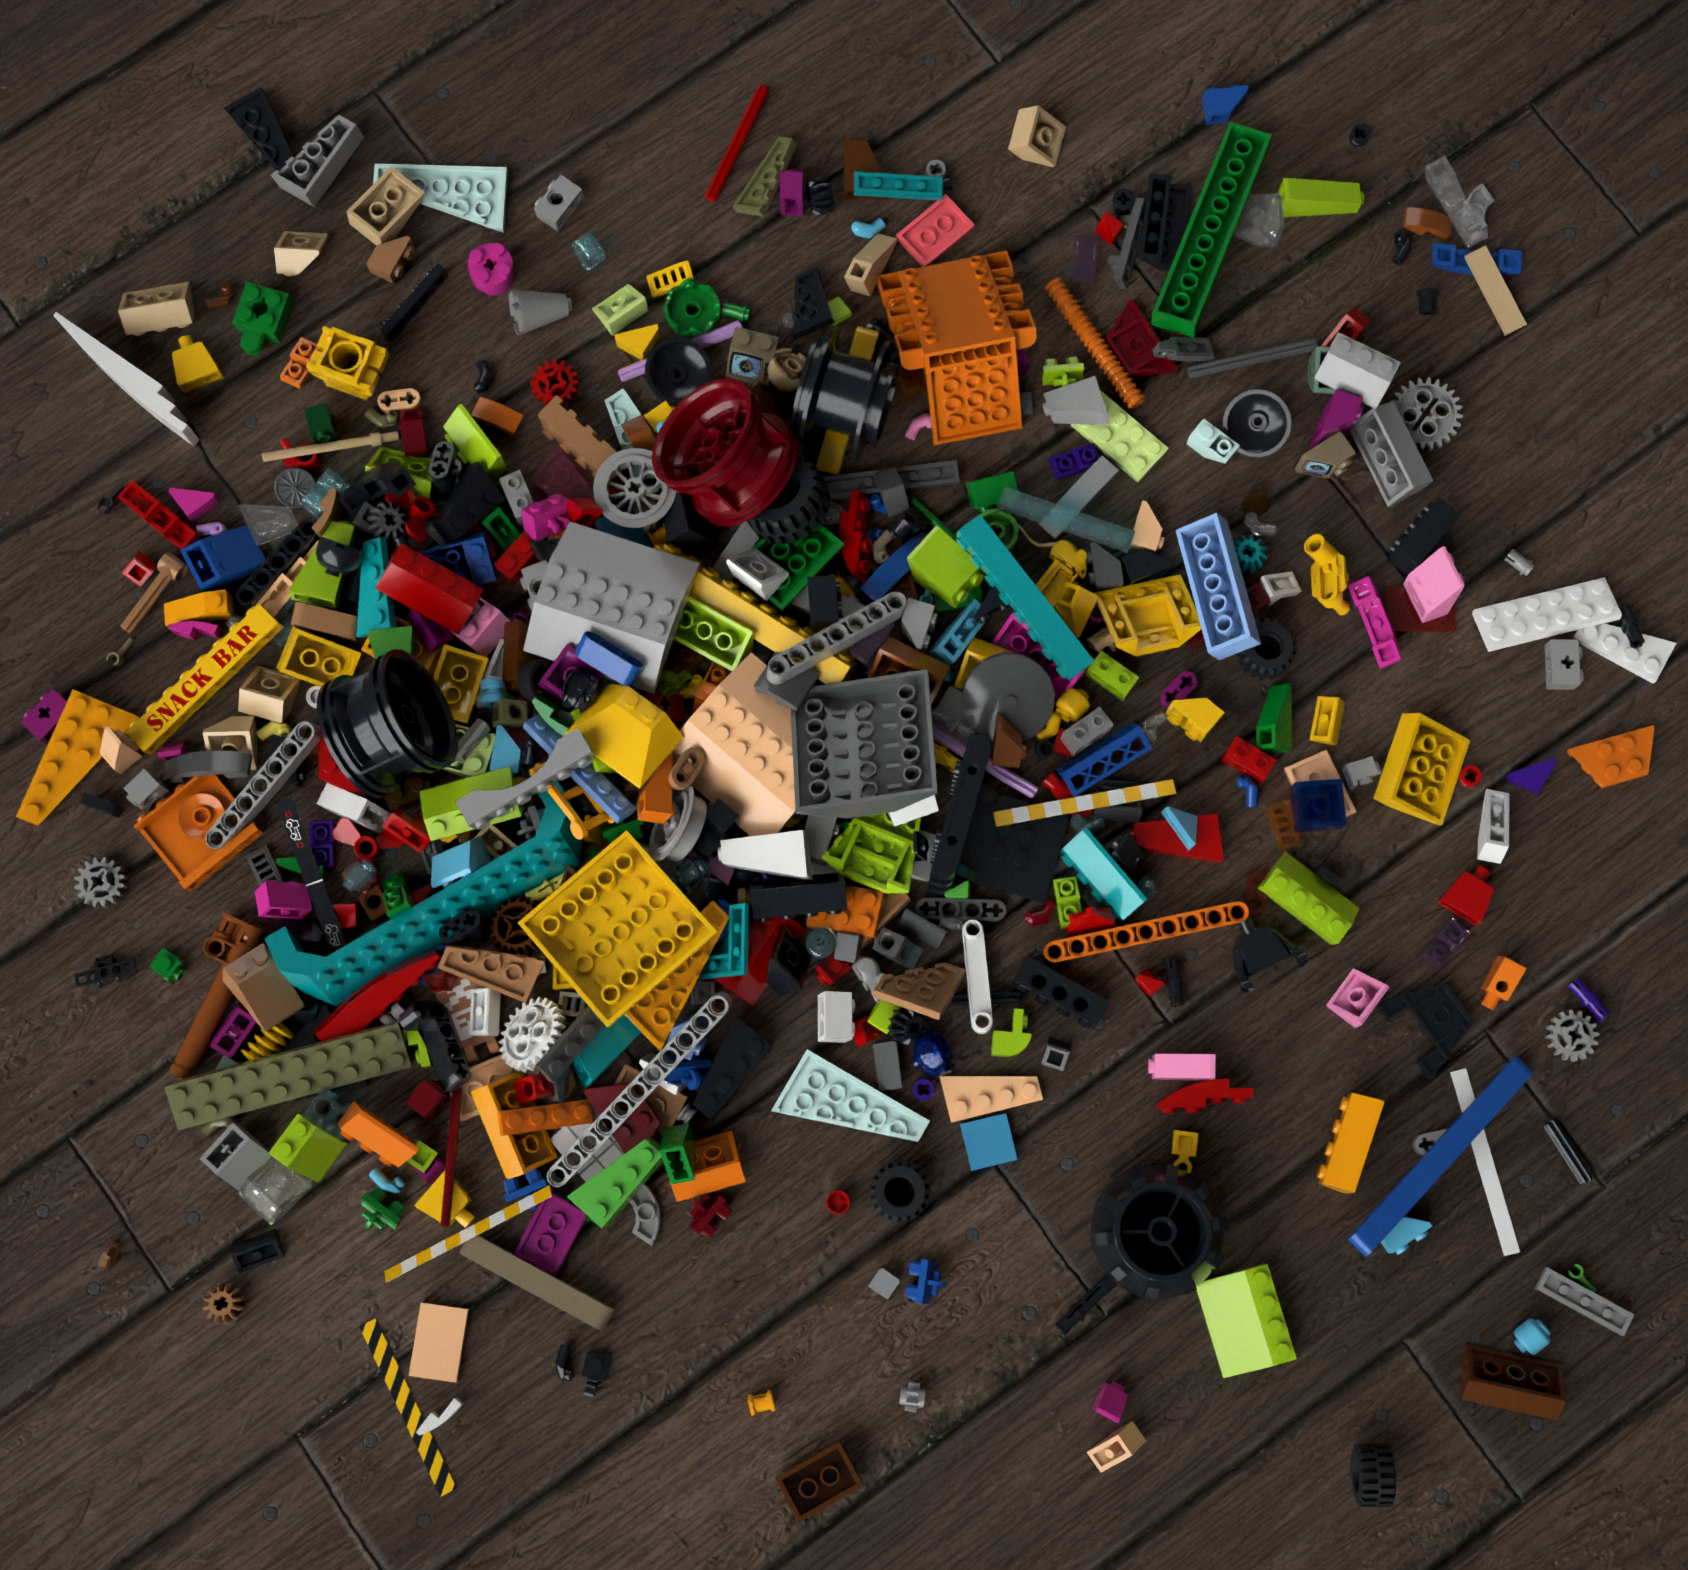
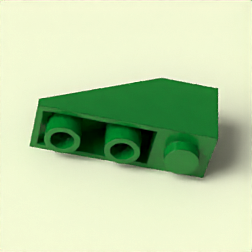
[1256,683,1292,754]

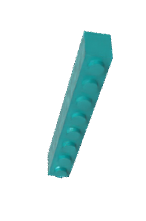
[956,515,1094,681]

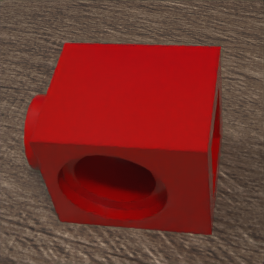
[513,1074,555,1105]

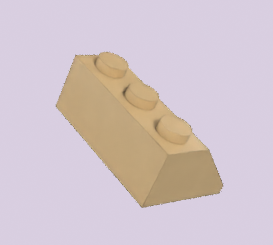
[118,281,195,336]

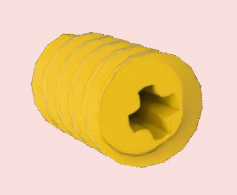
[241,1022,294,1061]

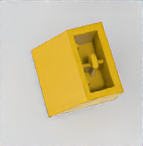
[1165,698,1225,743]

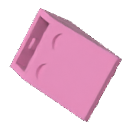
[1403,546,1465,623]
[448,597,510,657]

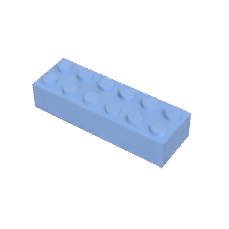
[1176,513,1261,660]

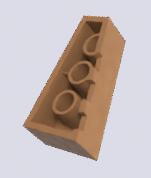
[538,395,624,482]

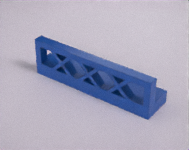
[1055,722,1152,797]

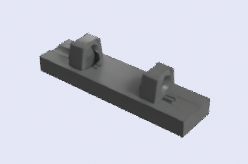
[1108,198,1146,289]

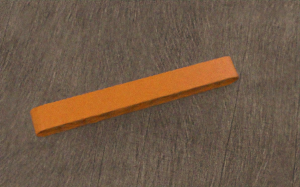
[1043,901,1249,963]

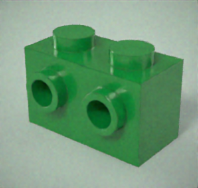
[965,471,1020,512]

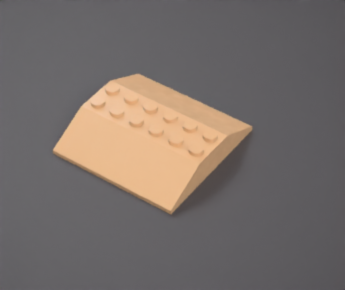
[672,652,796,837]

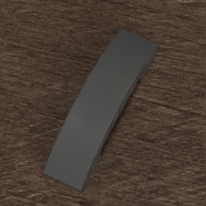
[162,751,252,784]

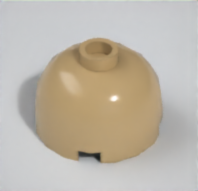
[768,348,806,393]

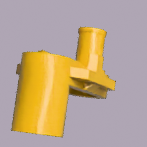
[1304,534,1350,615]

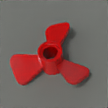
[385,489,442,545]
[332,818,405,887]

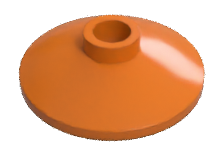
[178,793,225,839]

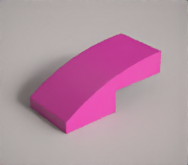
[168,621,223,641]

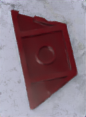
[1105,299,1179,377]
[583,1083,662,1154]

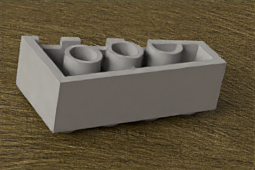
[271,115,364,207]

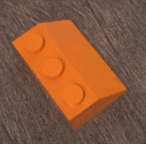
[337,1101,420,1168]
[669,1130,746,1202]

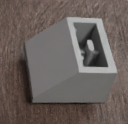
[901,598,938,654]
[200,1123,273,1191]

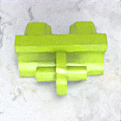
[1042,357,1084,387]

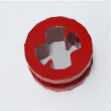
[1458,765,1482,788]

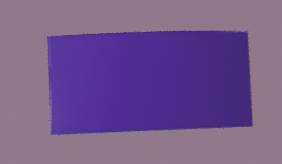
[1048,443,1099,480]
[309,820,335,868]

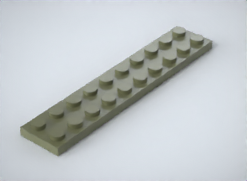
[164,1021,412,1131]

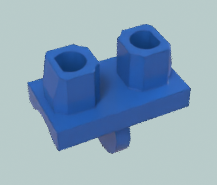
[665,1054,712,1090]
[504,1168,549,1211]
[905,1259,947,1305]

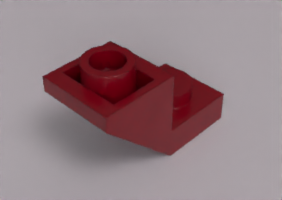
[399,407,427,457]

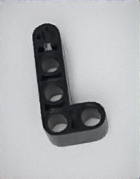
[399,1000,471,1093]

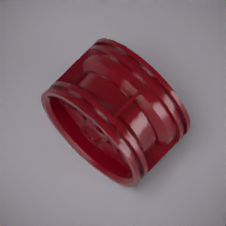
[652,378,798,526]

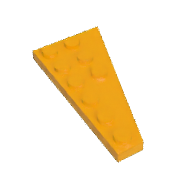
[16,689,139,826]
[624,901,729,1051]

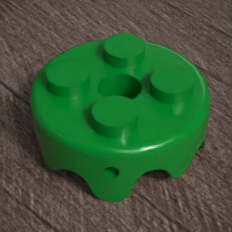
[664,278,720,338]

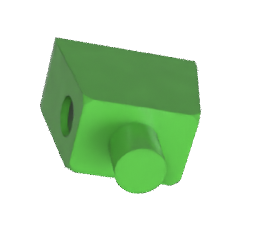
[368,626,415,658]

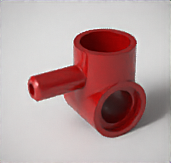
[280,438,321,472]

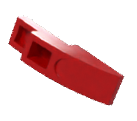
[839,490,873,582]
[1156,1079,1254,1114]

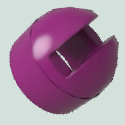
[512,611,530,626]

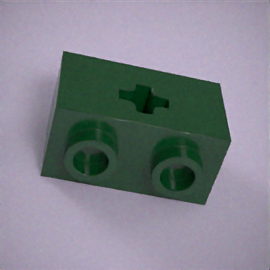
[304,403,341,444]

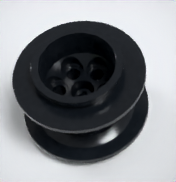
[790,325,900,462]

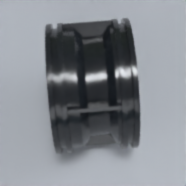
[317,649,458,798]

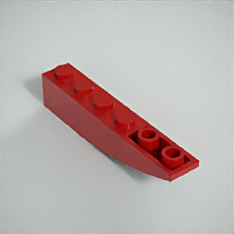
[315,948,440,1042]

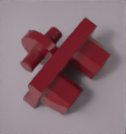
[689,1192,732,1238]

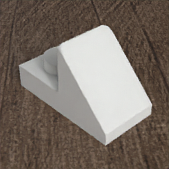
[1259,572,1302,606]

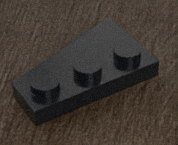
[791,267,835,340]

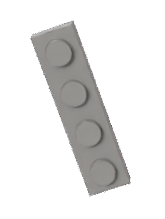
[1534,1267,1634,1336]

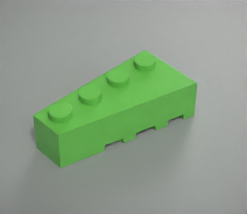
[567,1138,663,1228]

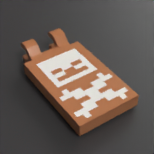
[432,975,502,1063]

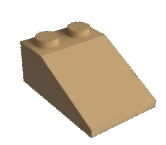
[346,166,425,246]

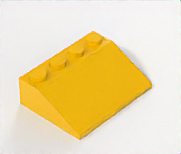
[1373,713,1470,826]

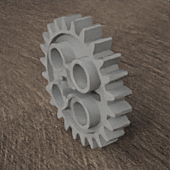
[1391,377,1463,452]

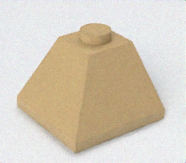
[274,231,329,276]
[203,716,258,770]

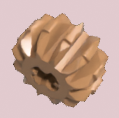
[203,1283,245,1324]

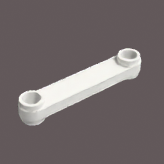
[962,920,993,1034]

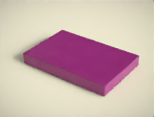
[513,1191,587,1276]

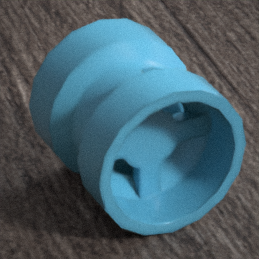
[480,678,504,707]

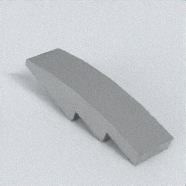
[1039,455,1120,539]
[713,521,761,581]

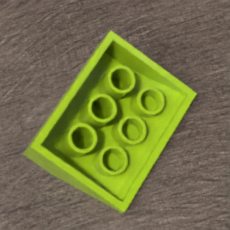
[1196,1264,1297,1378]

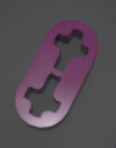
[1159,671,1197,709]

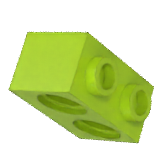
[1086,651,1139,701]

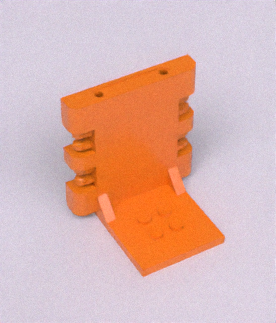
[876,251,1036,445]

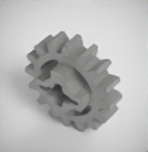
[74,857,127,908]
[1545,1010,1599,1062]

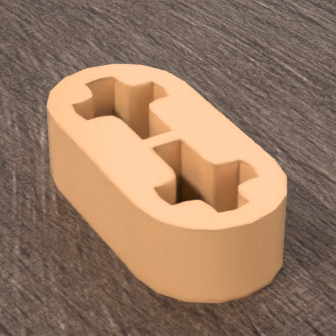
[377,388,422,413]

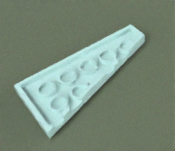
[771,1049,930,1142]

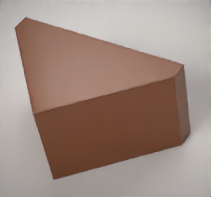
[621,415,655,452]

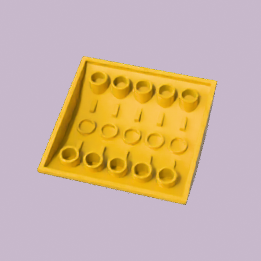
[518,830,718,1028]

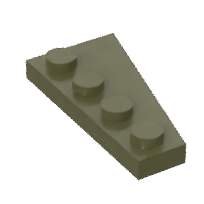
[732,137,797,217]

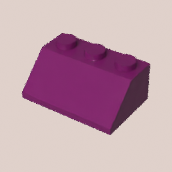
[1308,389,1364,450]

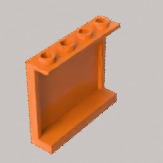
[134,775,263,892]

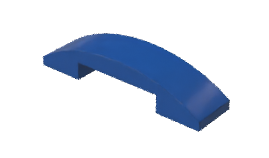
[1432,243,1522,275]
[859,532,927,602]

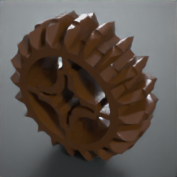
[488,896,540,956]

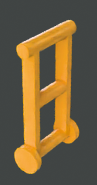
[529,762,615,840]

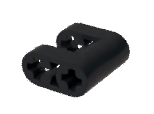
[429,441,464,501]
[439,910,492,948]

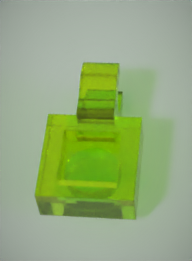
[657,669,694,696]

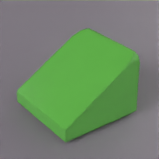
[945,880,971,899]

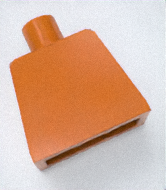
[1481,955,1527,1011]

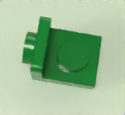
[149,948,188,983]

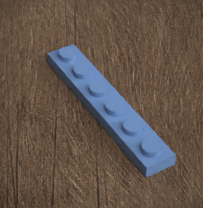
[523,714,636,823]

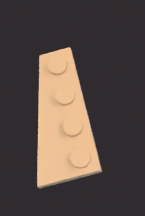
[939,1076,1043,1123]

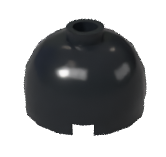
[316,537,364,578]

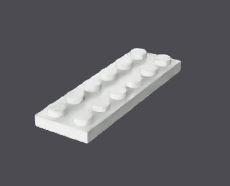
[1472,577,1622,652]

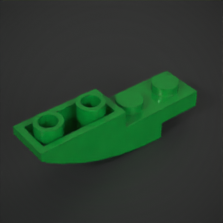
[382,873,415,919]

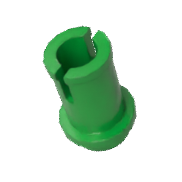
[722,301,752,323]

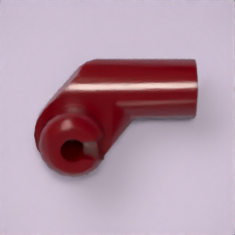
[1024,900,1057,927]

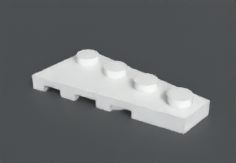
[1572,623,1676,684]

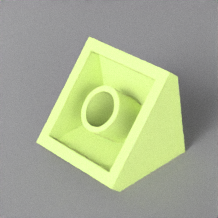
[592,284,648,336]

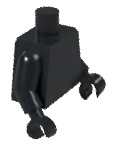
[1232,918,1308,993]

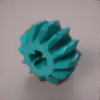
[1233,535,1267,574]

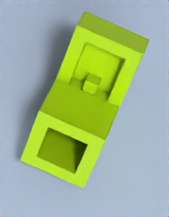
[991,1008,1032,1057]

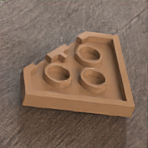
[873,962,966,1020]

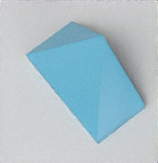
[1162,807,1198,850]

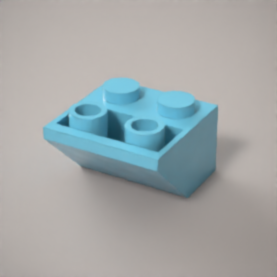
[431,836,492,889]

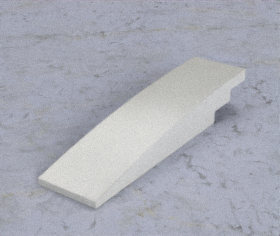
[53,312,200,446]

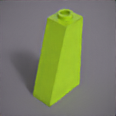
[1276,178,1364,218]
[289,521,357,609]

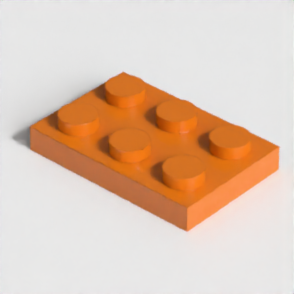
[806,885,885,939]

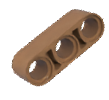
[290,602,358,641]

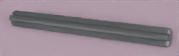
[1187,338,1318,378]

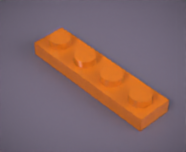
[497,1099,593,1136]

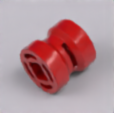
[826,1190,850,1215]

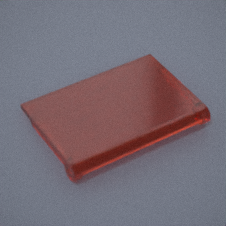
[1385,586,1456,632]

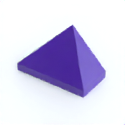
[1506,758,1557,795]

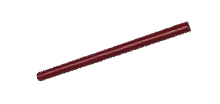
[440,1086,463,1227]

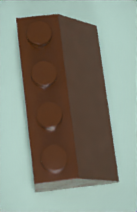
[1460,1344,1566,1421]

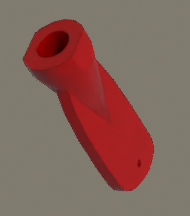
[1042,771,1094,819]

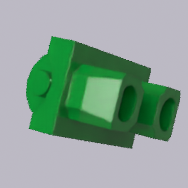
[602,815,644,844]
[361,1187,405,1230]

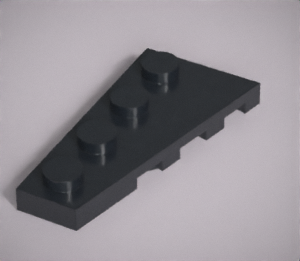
[224,87,295,171]

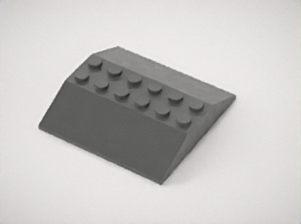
[791,669,938,818]

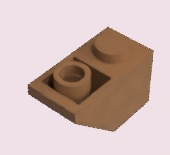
[366,236,415,284]

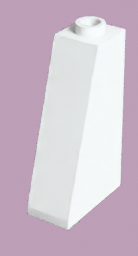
[718,830,812,880]

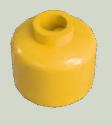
[1056,688,1090,722]

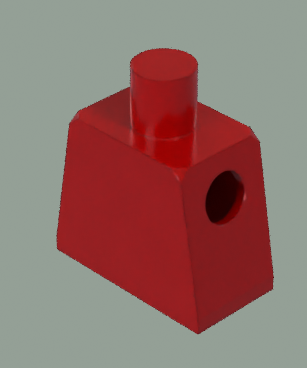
[1437,866,1494,926]

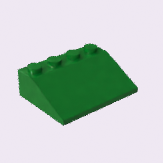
[740,523,845,611]

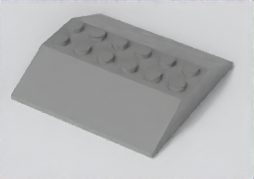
[523,522,700,694]

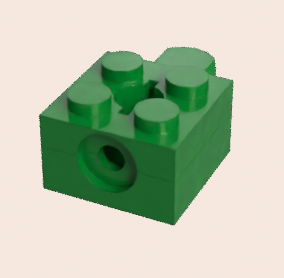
[232,282,295,356]

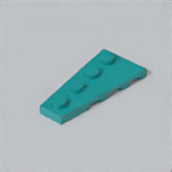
[356,537,396,638]

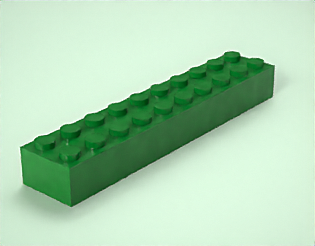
[1152,122,1272,338]

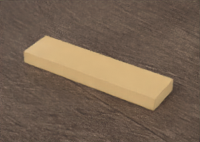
[1464,245,1527,336]

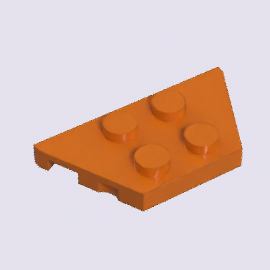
[1567,725,1655,788]

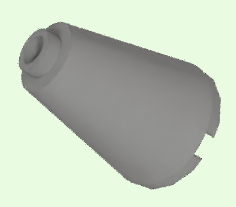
[509,290,572,335]

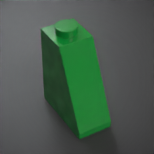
[659,1123,695,1184]

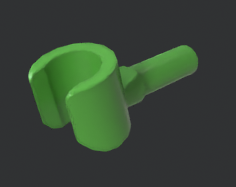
[1567,1264,1596,1293]

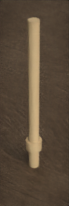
[262,431,399,462]

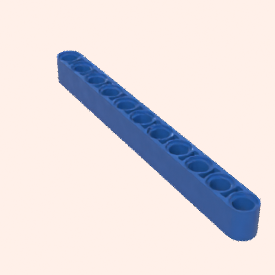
[1347,1055,1534,1257]

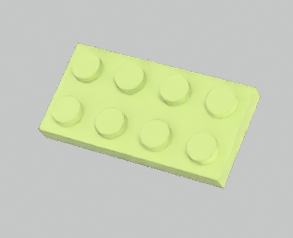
[1071,391,1169,483]

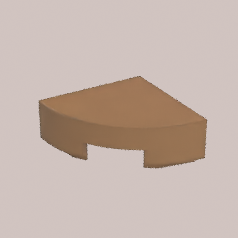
[98,1242,121,1268]

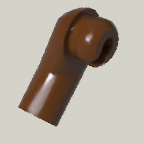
[206,282,235,310]

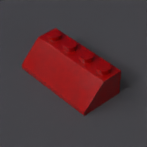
[375,543,483,634]
[714,916,806,1007]

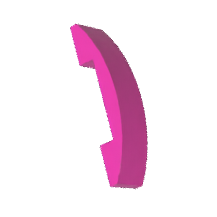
[1348,576,1402,669]

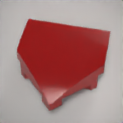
[1066,907,1115,938]

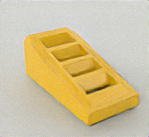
[646,260,694,298]

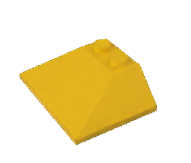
[1094,574,1202,657]
[566,684,684,789]

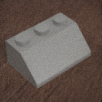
[1314,332,1401,409]

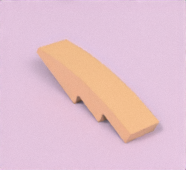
[255,540,319,618]

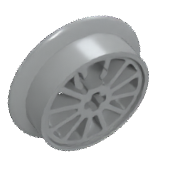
[593,448,676,528]
[648,786,707,862]

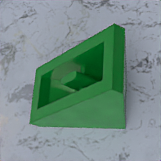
[481,507,521,552]

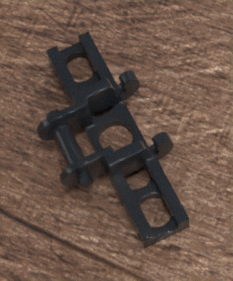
[74,954,138,988]

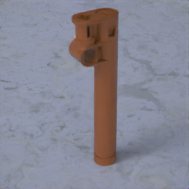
[168,912,265,1079]

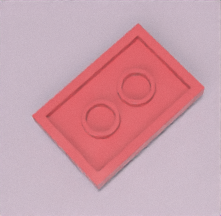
[896,194,975,267]

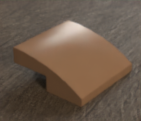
[312,487,345,538]

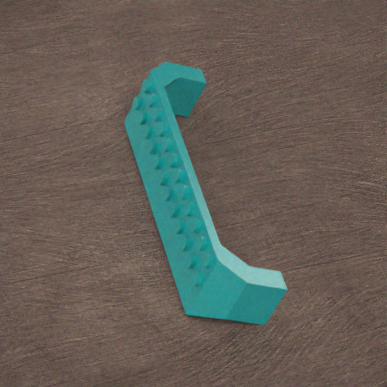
[264,780,583,1006]

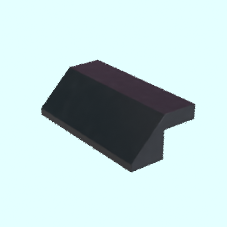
[1139,173,1192,271]

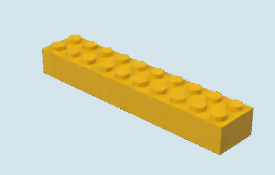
[654,543,859,684]

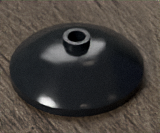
[645,338,712,405]
[1223,389,1292,457]

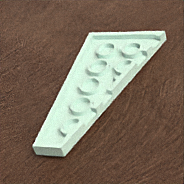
[373,164,508,233]

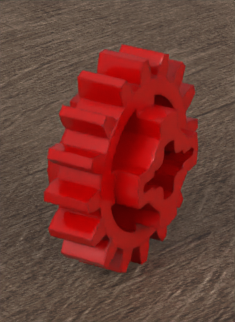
[530,359,580,407]

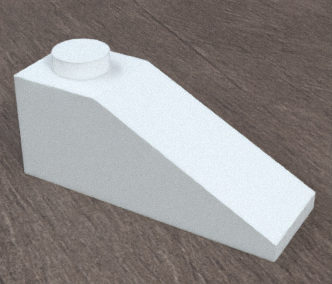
[1477,789,1509,864]

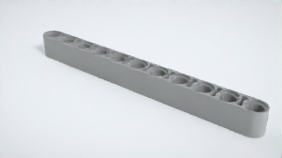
[547,991,732,1187]

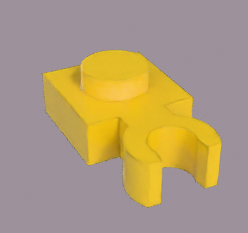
[1171,1130,1198,1173]

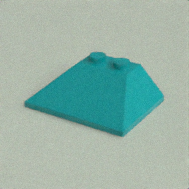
[697,903,751,980]

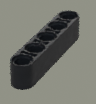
[236,518,320,610]

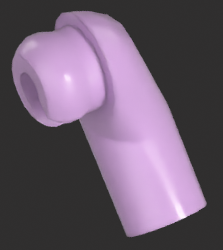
[196,522,227,536]

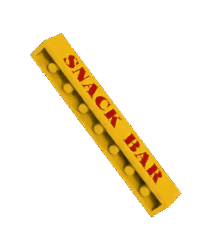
[125,604,284,755]

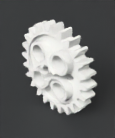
[499,997,566,1072]

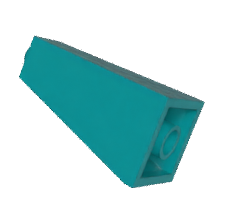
[571,1015,642,1089]

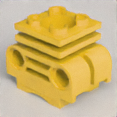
[306,326,389,401]

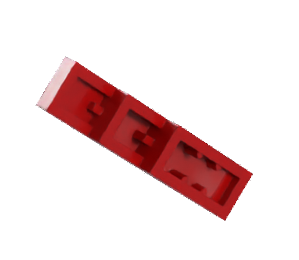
[117,480,201,550]

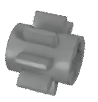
[899,1381,926,1413]

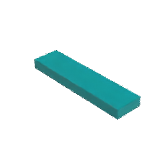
[854,171,943,201]

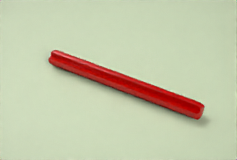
[705,85,769,202]

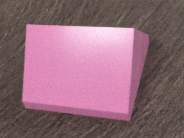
[1326,968,1389,1028]

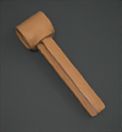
[121,552,189,633]

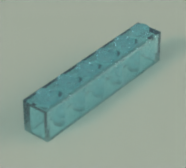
[996,486,1135,553]

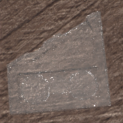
[239,504,298,546]

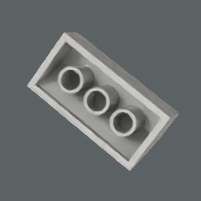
[1350,401,1434,507]

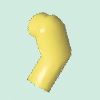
[256,721,291,741]

